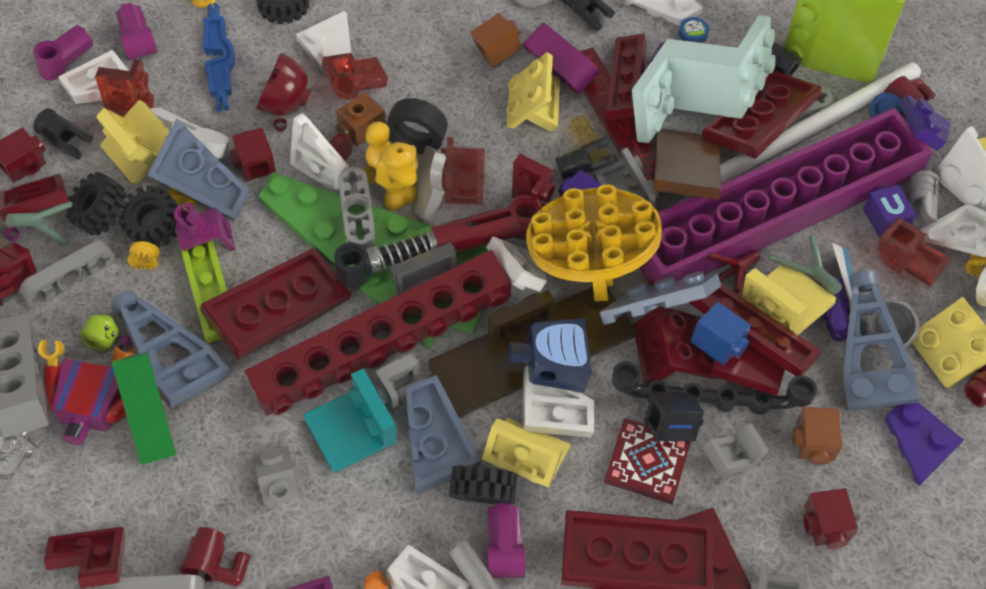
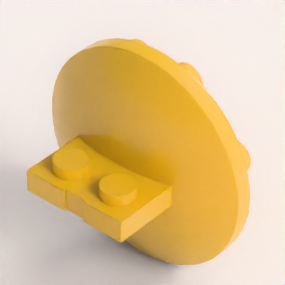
[526,184,662,302]

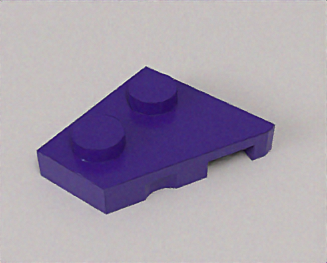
[899,94,951,151]
[884,403,964,486]

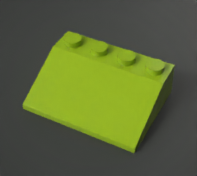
[784,0,906,84]

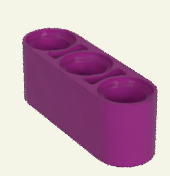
[522,22,600,94]

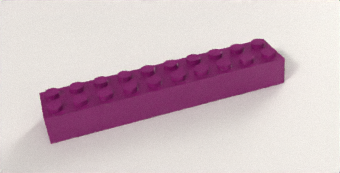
[639,108,933,286]

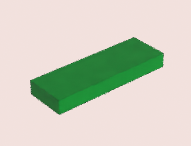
[111,351,176,465]

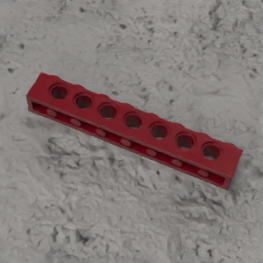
[244,249,511,416]

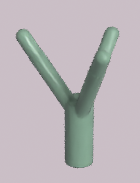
[6,201,73,245]
[768,234,842,295]

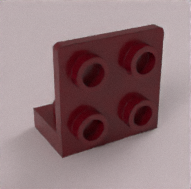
[633,306,719,385]

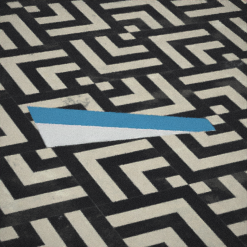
[832,243,867,349]

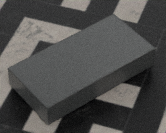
[389,242,458,295]

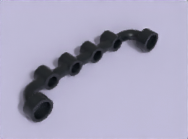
[611,361,817,415]

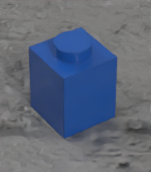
[690,302,751,366]

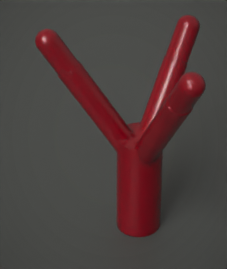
[709,250,760,293]

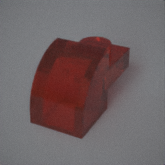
[322,53,388,100]
[878,217,951,287]

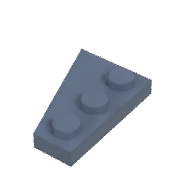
[147,119,250,220]
[599,271,721,325]
[405,375,481,495]

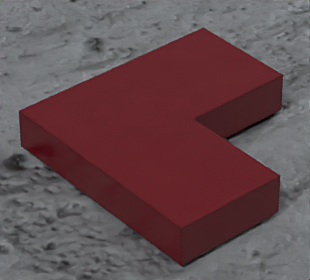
[44,527,125,589]

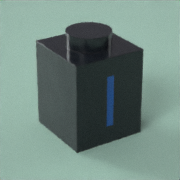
[644,392,704,442]

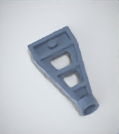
[843,270,919,411]
[111,290,229,409]

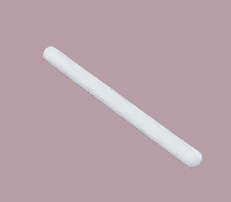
[720,62,921,184]

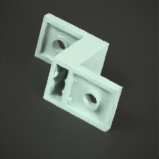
[632,15,776,143]

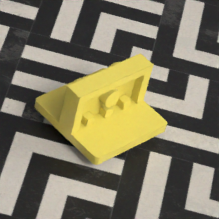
[506,52,560,131]
[96,100,170,185]

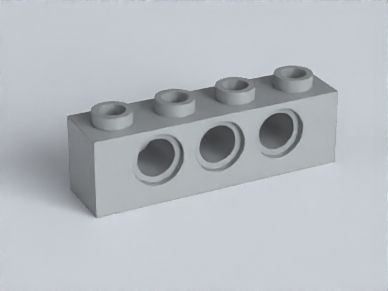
[0,313,49,438]

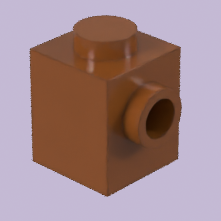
[470,13,522,68]
[336,92,386,146]
[792,407,842,465]

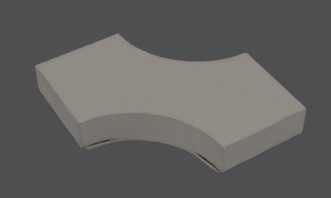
[414,146,446,222]

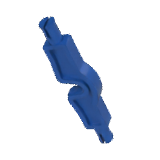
[203,3,236,112]

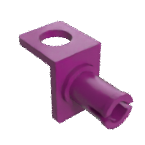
[174,203,235,251]

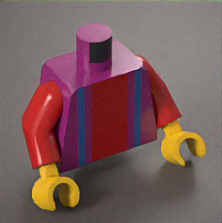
[38,340,134,445]

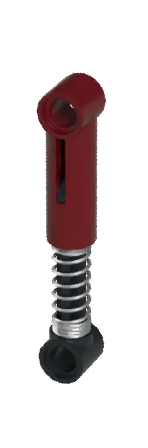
[334,195,542,289]

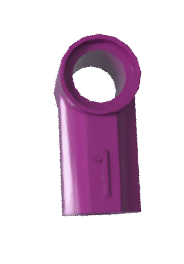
[115,2,158,61]
[33,25,93,80]
[486,503,525,579]

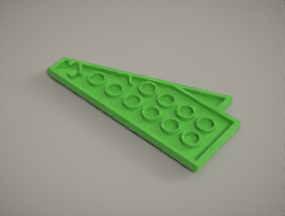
[258,172,489,349]

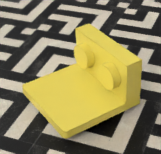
[742,265,836,335]
[912,297,986,389]
[482,418,571,488]

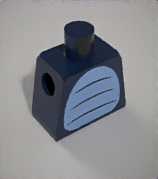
[508,318,592,392]

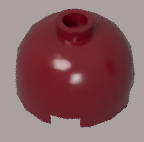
[257,53,312,116]

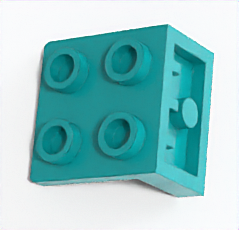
[303,368,397,473]

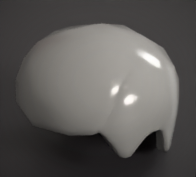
[866,299,919,350]

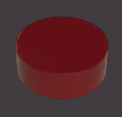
[329,134,353,161]

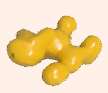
[363,121,418,211]

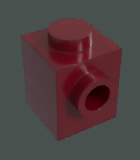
[0,127,46,183]
[229,127,276,181]
[803,488,858,549]

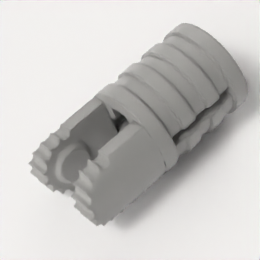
[908,171,939,230]

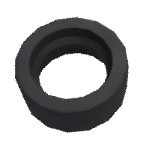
[385,98,448,155]

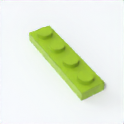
[175,229,227,344]

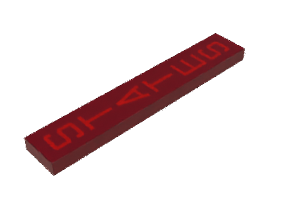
[580,47,655,182]

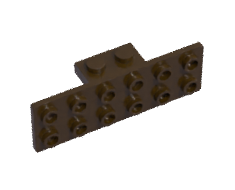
[428,287,637,417]

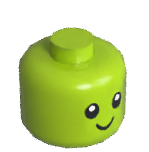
[79,314,119,352]

